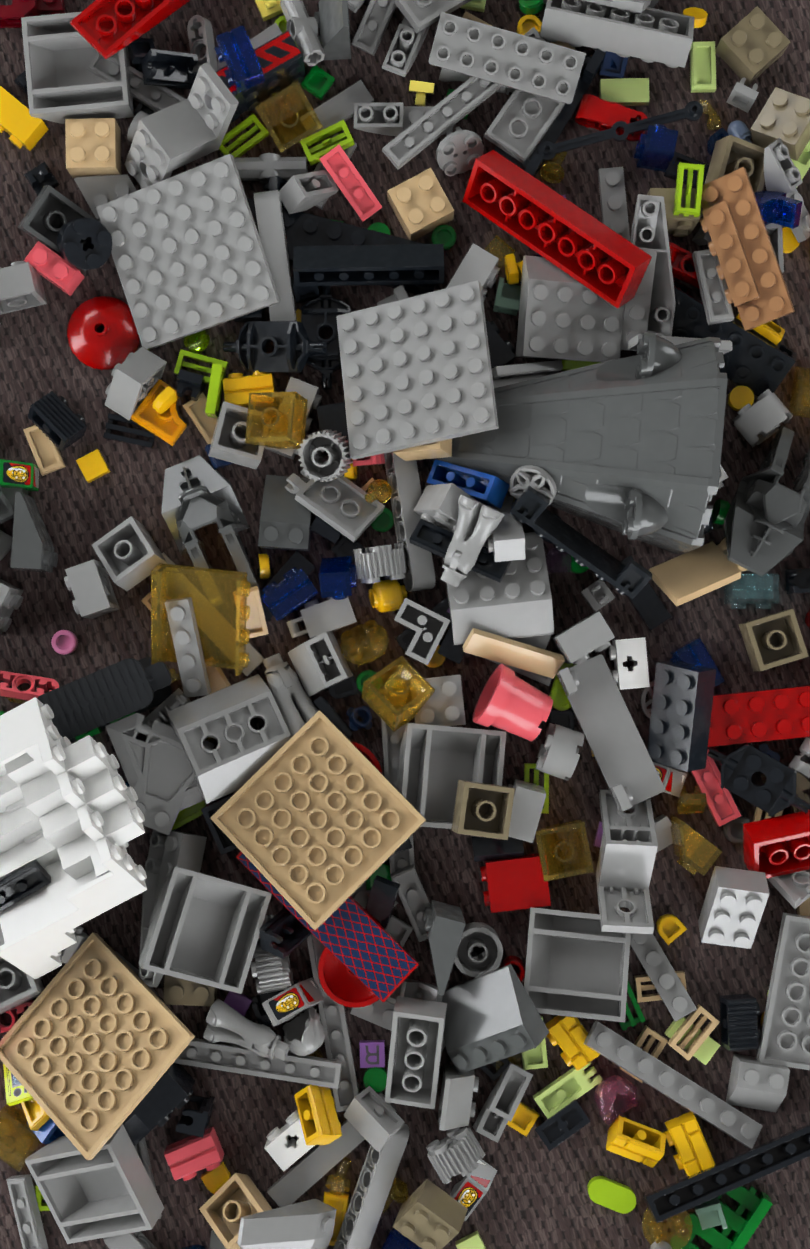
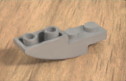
[382,16,430,77]
[354,102,453,136]
[764,138,810,243]

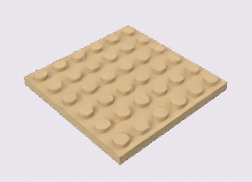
[210,710,426,930]
[0,932,195,1160]

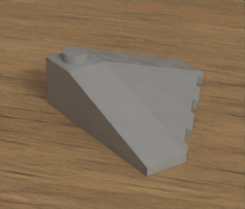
[237,1199,337,1249]

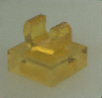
[677,785,707,814]

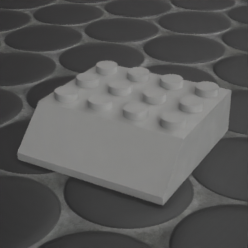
[21,12,134,124]
[516,255,625,362]
[443,532,554,645]
[397,723,507,829]
[138,866,272,994]
[524,907,631,1023]
[25,1124,164,1244]

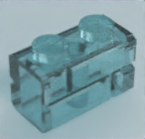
[724,574,779,609]

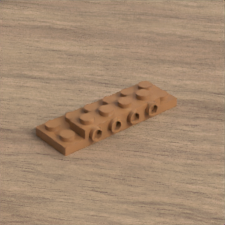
[700,167,795,331]

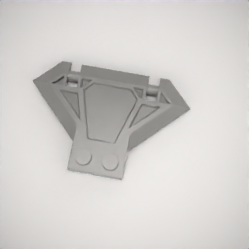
[105,713,215,835]

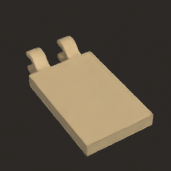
[649,538,747,607]

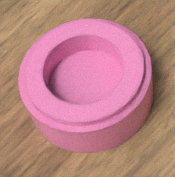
[51,630,78,655]

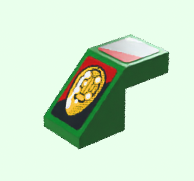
[0,459,39,491]

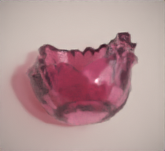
[594,1075,639,1125]

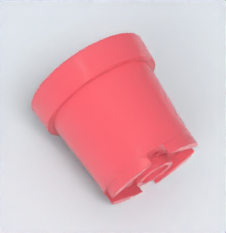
[472,664,553,742]

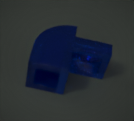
[754,191,802,229]

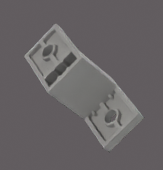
[124,62,239,189]
[596,789,658,934]

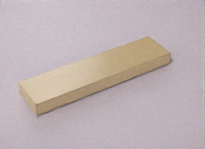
[462,628,565,679]

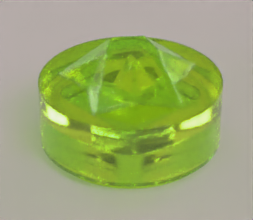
[184,330,210,353]

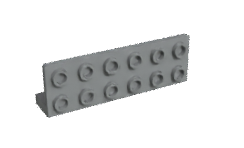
[428,11,586,104]
[557,654,665,811]

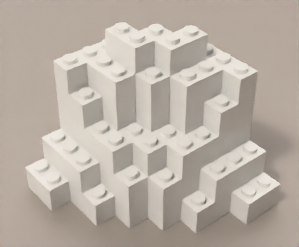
[0,697,147,979]

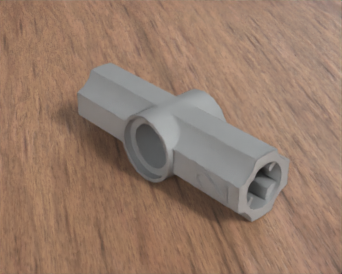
[280,0,325,66]
[234,153,308,184]

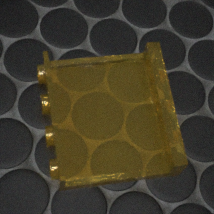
[151,563,251,676]

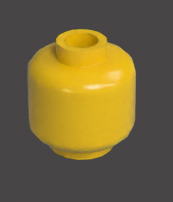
[369,579,407,613]

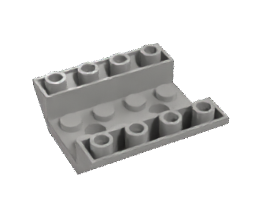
[166,674,292,805]

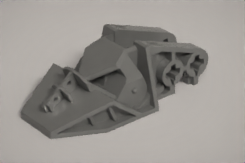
[724,426,810,577]
[161,455,260,607]

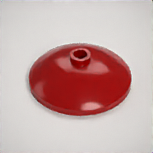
[67,296,140,370]
[318,947,379,1008]

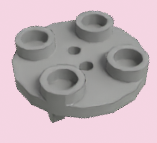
[436,127,484,176]

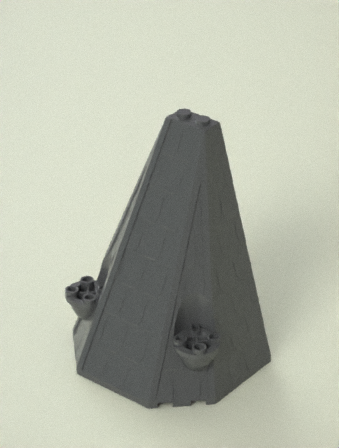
[429,331,728,555]

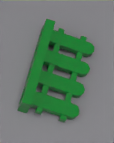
[670,1186,773,1249]

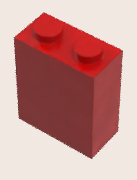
[480,853,551,913]

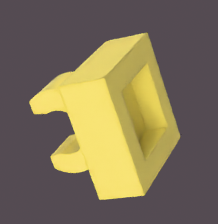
[254,0,283,21]
[409,80,435,106]

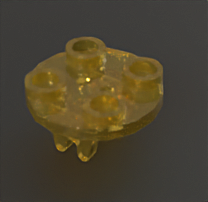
[340,620,389,666]
[642,1207,693,1249]

